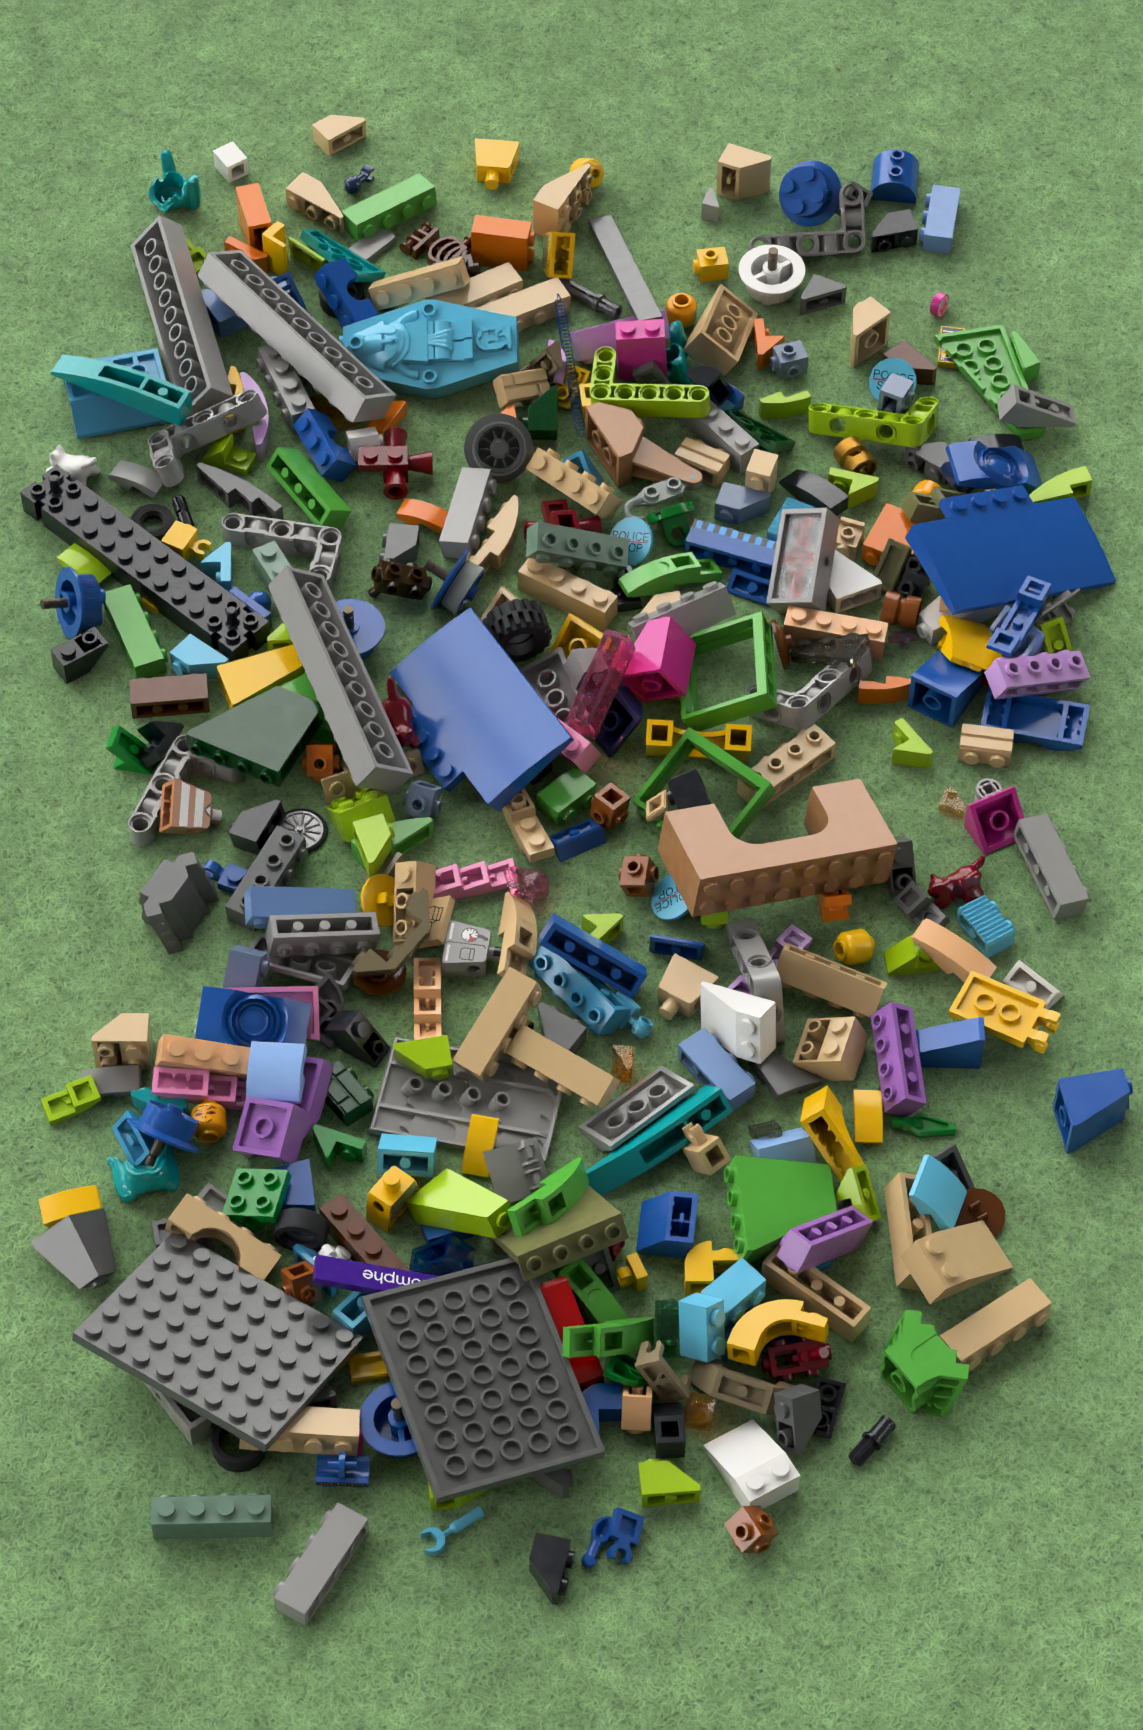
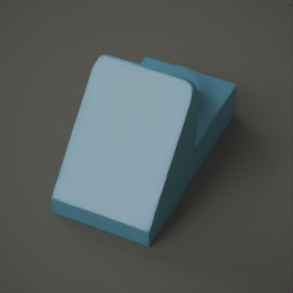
[201,542,233,592]

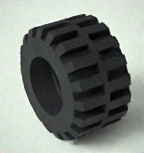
[483,598,552,663]

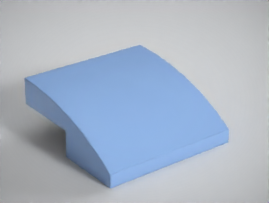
[246,1041,307,1104]

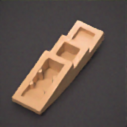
[414,957,442,1040]

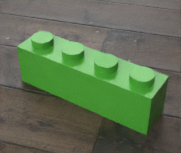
[341,173,437,242]
[266,447,352,530]
[103,584,168,679]

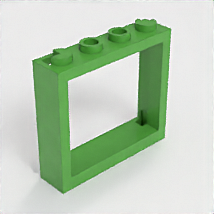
[679,611,777,731]
[632,727,775,839]

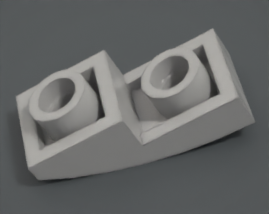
[108,460,163,499]
[81,1065,142,1097]

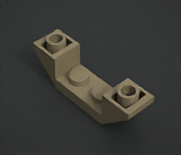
[352,888,430,977]
[690,1359,795,1416]

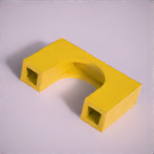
[646,719,752,762]

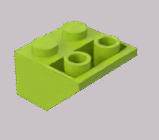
[325,788,396,843]

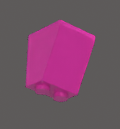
[615,319,668,380]
[616,617,696,702]

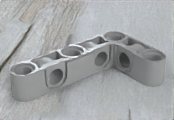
[748,183,865,257]
[148,389,267,487]
[222,513,343,591]
[745,643,872,730]
[128,735,245,847]
[725,918,786,1043]

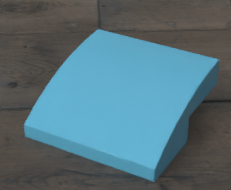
[909,1154,967,1231]

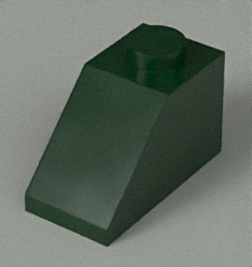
[523,386,558,440]

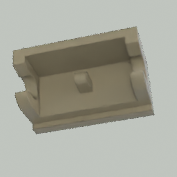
[635,1340,691,1403]

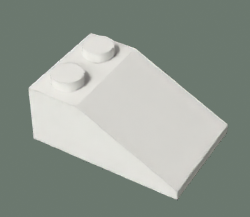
[700,981,776,1064]
[703,1419,800,1509]

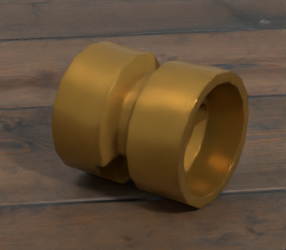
[833,436,878,476]

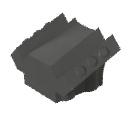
[139,851,219,954]

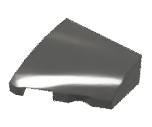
[749,1051,822,1101]

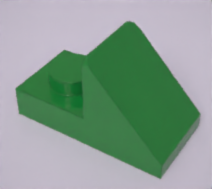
[106,725,154,774]
[312,1124,367,1172]

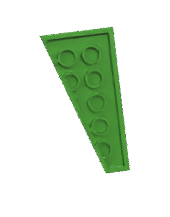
[933,324,1045,440]

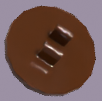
[954,1188,1005,1237]

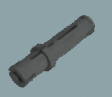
[559,278,623,320]

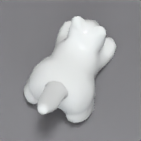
[46,444,100,486]

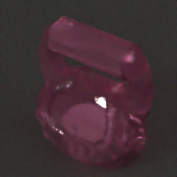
[504,866,549,903]

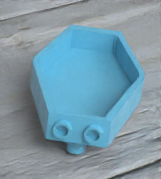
[339,299,519,398]

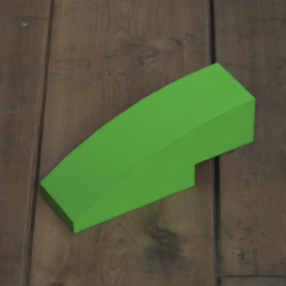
[351,817,434,868]

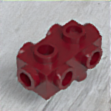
[760,1337,832,1382]

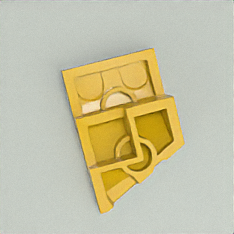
[938,614,1002,672]

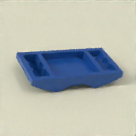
[945,440,1042,495]
[980,687,1090,751]
[194,986,312,1048]

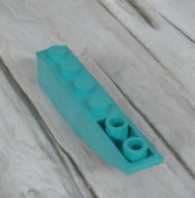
[51,354,192,427]
[586,1085,733,1196]

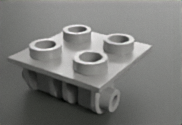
[1034,588,1081,628]
[483,1137,548,1203]

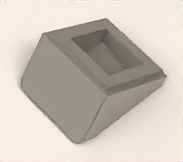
[701,187,720,223]

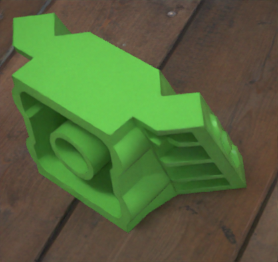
[879,1309,969,1417]

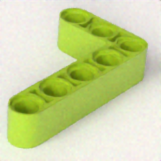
[590,346,711,418]

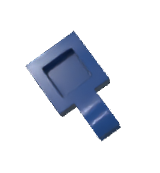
[204,860,248,894]

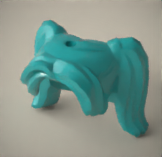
[149,149,201,212]
[666,321,691,385]
[106,1143,180,1203]

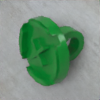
[646,501,695,547]

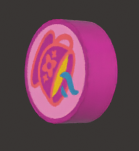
[930,292,949,317]

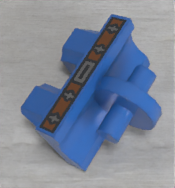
[315,1452,370,1488]

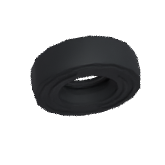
[131,504,175,541]

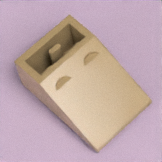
[533,163,593,236]

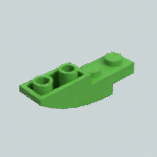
[618,552,722,597]
[507,1157,589,1237]
[547,1259,629,1324]
[563,1317,654,1358]

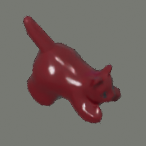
[381,676,420,749]
[927,856,985,910]

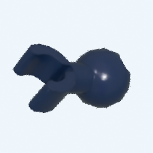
[344,164,374,195]

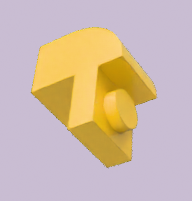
[684,1241,738,1294]

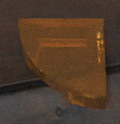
[938,786,965,818]

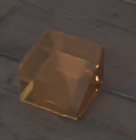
[611,1045,634,1083]
[684,1392,717,1432]

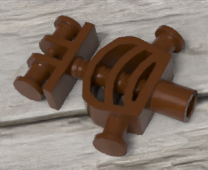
[399,222,471,265]

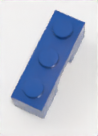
[313,258,378,328]
[293,408,357,482]

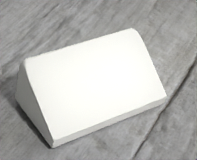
[1003,960,1064,1010]

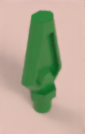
[891,1113,956,1138]

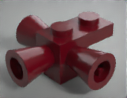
[358,427,433,500]
[523,499,602,569]

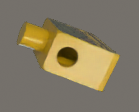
[542,232,576,279]
[366,1166,419,1234]

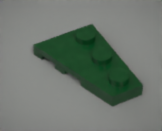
[725,409,795,453]

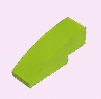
[1029,465,1093,504]

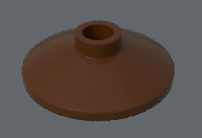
[771,620,794,670]
[352,950,406,997]

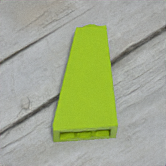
[406,1168,512,1238]

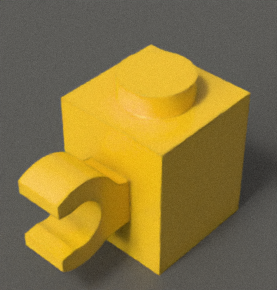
[161,520,212,560]

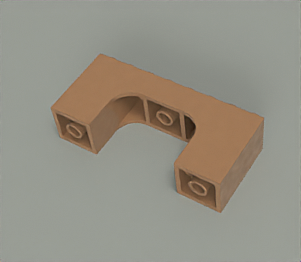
[658,779,898,917]

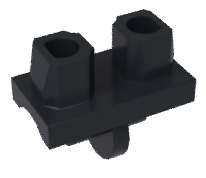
[898,554,931,601]

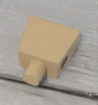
[657,954,719,1020]

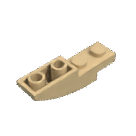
[468,495,519,574]
[502,788,555,863]
[497,891,537,977]

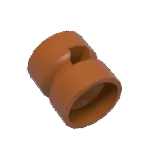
[880,591,922,630]

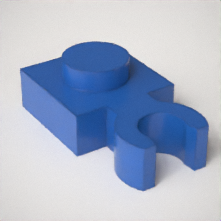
[606,1507,644,1565]

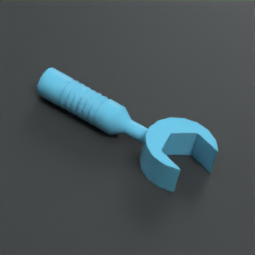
[421,1506,484,1556]

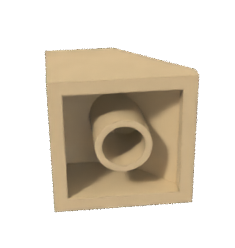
[850,296,891,368]

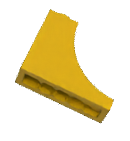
[800,1085,870,1182]

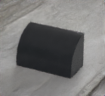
[685,365,734,407]

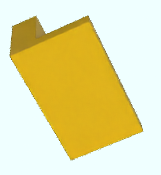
[262,221,288,275]

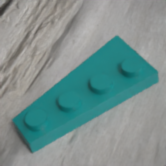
[300,229,386,283]

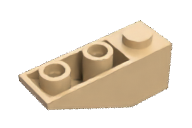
[286,172,344,234]
[393,861,436,943]

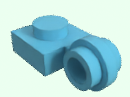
[615,991,653,1039]

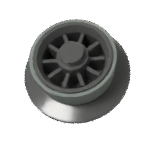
[464,413,533,483]

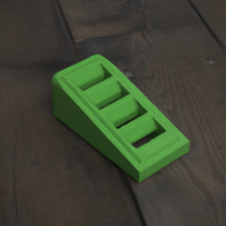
[1010,330,1041,382]

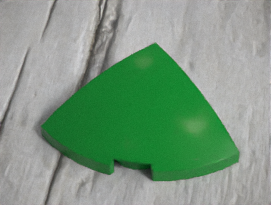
[603,1354,650,1387]

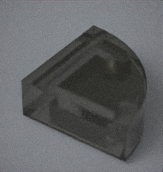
[748,1120,783,1139]

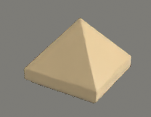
[646,790,669,822]

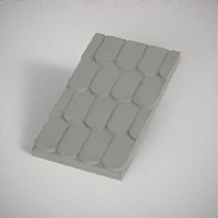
[367,1037,562,1162]

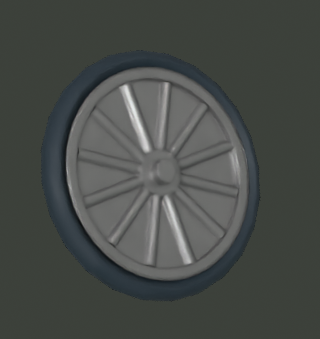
[280,808,328,853]

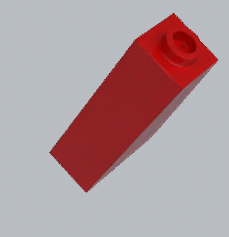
[539,1275,604,1392]

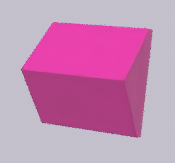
[964,786,1025,855]

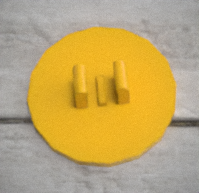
[360,874,395,927]

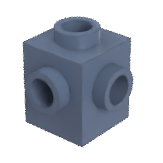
[769,340,808,380]
[402,780,443,819]

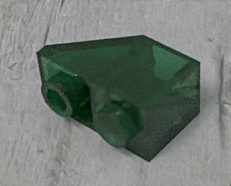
[654,1298,682,1358]

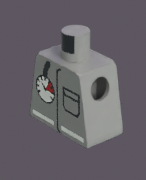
[442,920,502,977]

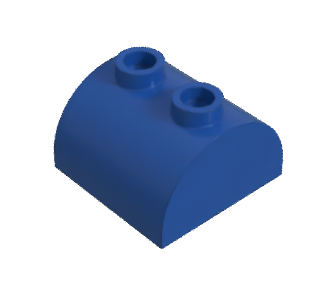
[870,149,919,204]

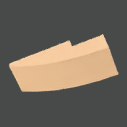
[911,918,997,983]

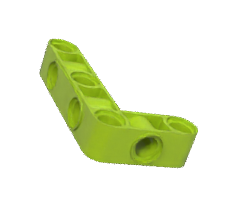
[808,397,939,447]

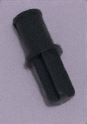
[848,1415,896,1467]

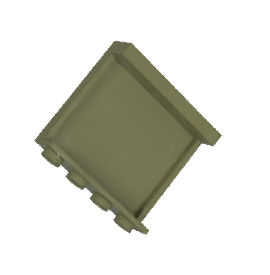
[488,1185,629,1282]

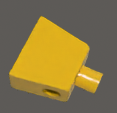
[475,138,519,190]

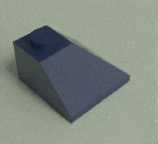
[589,684,643,757]

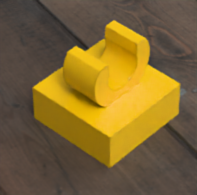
[616,1252,648,1292]

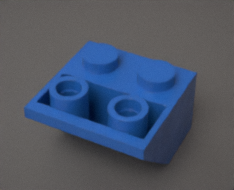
[636,1191,699,1259]

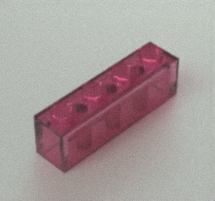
[566,629,636,739]

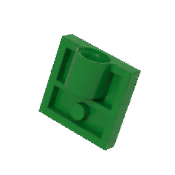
[222,1168,292,1231]

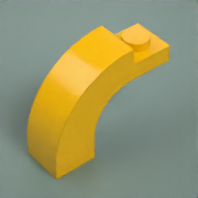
[727,1299,829,1366]

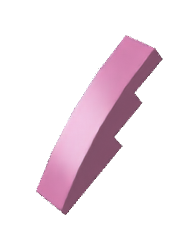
[433,858,520,899]
[152,1067,246,1111]

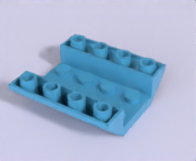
[63,348,168,439]

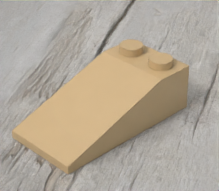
[684,284,758,376]
[900,1220,1013,1304]

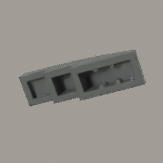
[196,463,284,520]

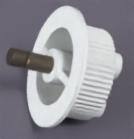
[739,245,805,305]

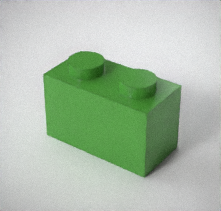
[537,766,597,827]

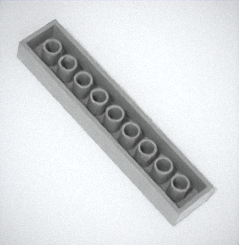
[131,215,233,418]
[197,250,396,422]
[268,566,413,793]

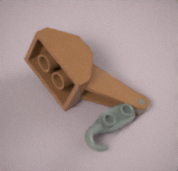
[585,402,702,521]

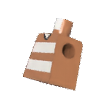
[159,778,222,834]

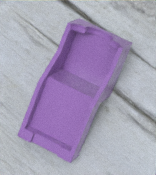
[232,1057,334,1164]

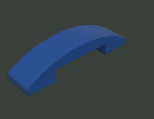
[986,575,1051,657]

